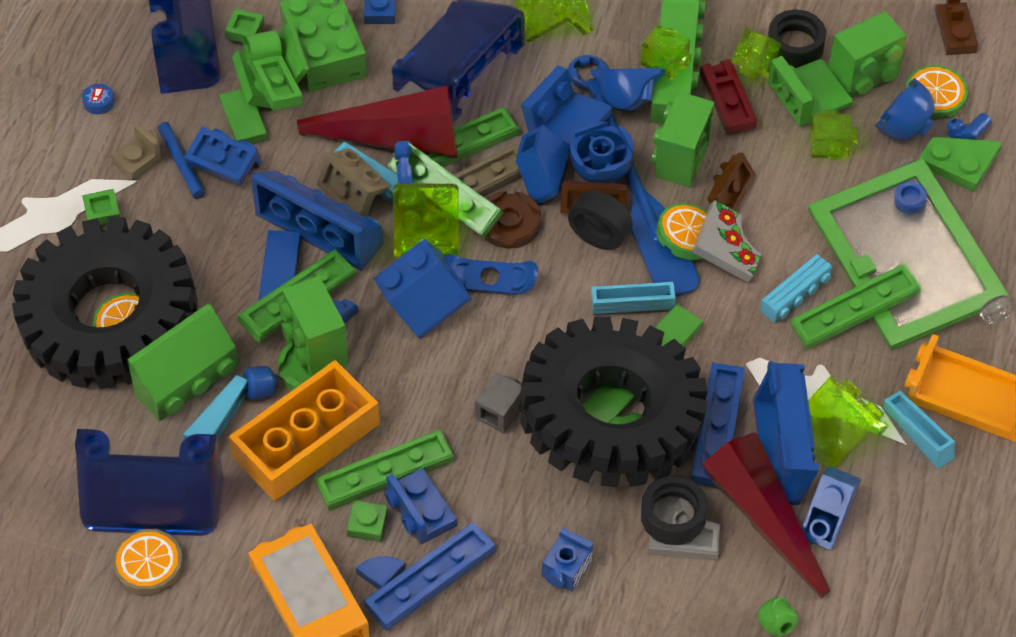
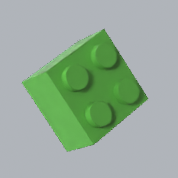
[829,11,907,98]
[651,91,715,188]
[279,276,348,377]

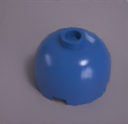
[875,78,935,141]
[570,121,634,184]

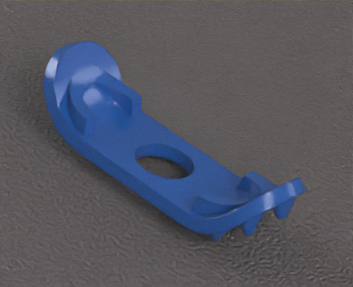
[445,254,538,295]

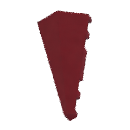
[297,86,458,158]
[702,432,830,599]

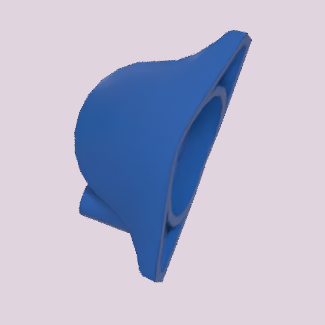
[591,68,666,111]

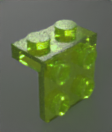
[393,183,459,258]
[808,376,889,468]

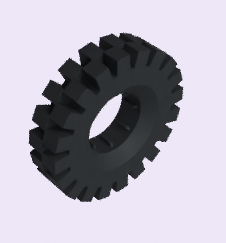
[12,217,198,389]
[519,316,708,487]

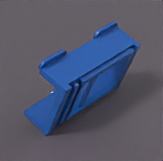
[753,361,819,505]

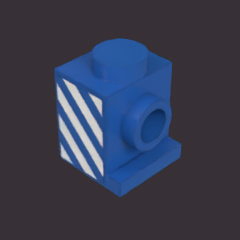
[542,528,593,591]

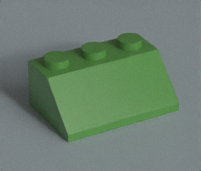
[127,304,239,421]

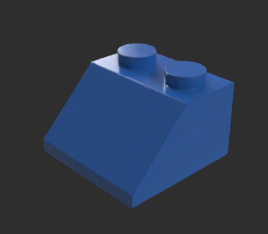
[373,238,472,339]

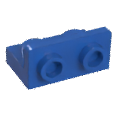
[184,126,262,186]
[384,468,457,544]

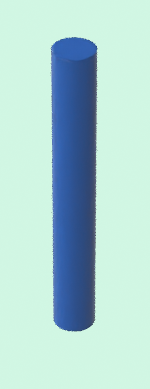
[158,122,205,199]

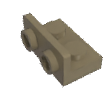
[316,148,390,217]

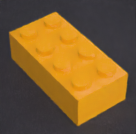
[228,360,380,502]

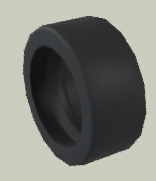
[766,9,827,68]
[567,190,633,250]
[641,476,707,545]

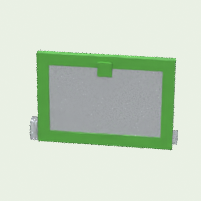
[808,156,1014,351]

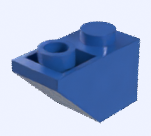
[515,125,570,205]
[802,466,862,550]

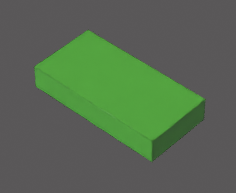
[219,89,268,144]

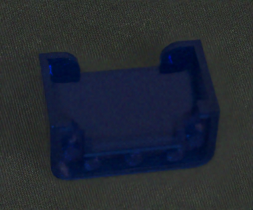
[149,0,221,94]
[391,0,525,123]
[75,429,224,536]

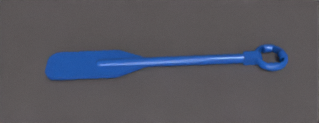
[568,55,699,296]

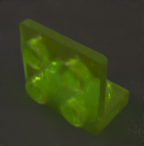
[514,0,594,43]

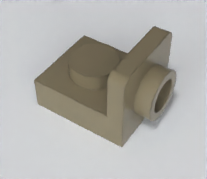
[111,124,162,180]

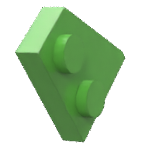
[918,137,1002,192]

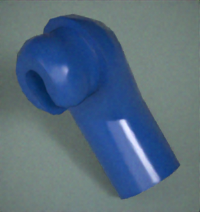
[946,113,992,140]

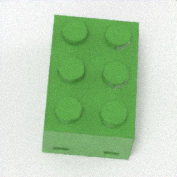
[279,0,367,93]

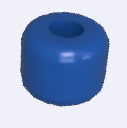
[242,366,279,401]

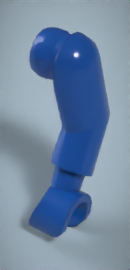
[395,141,426,209]

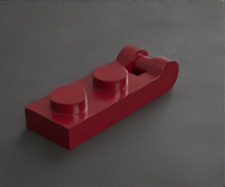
[699,59,757,135]

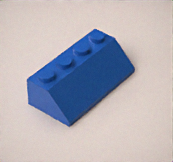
[251,170,383,271]

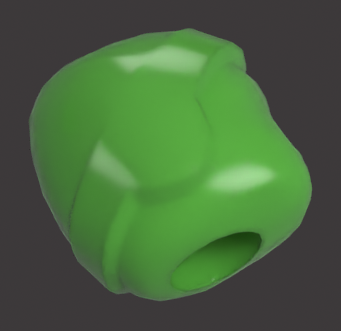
[757,597,799,637]

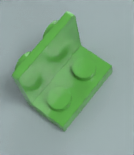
[232,23,308,108]
[768,56,852,127]

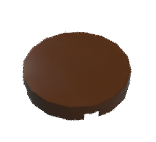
[485,191,542,249]

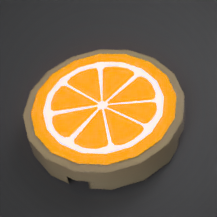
[112,529,183,595]

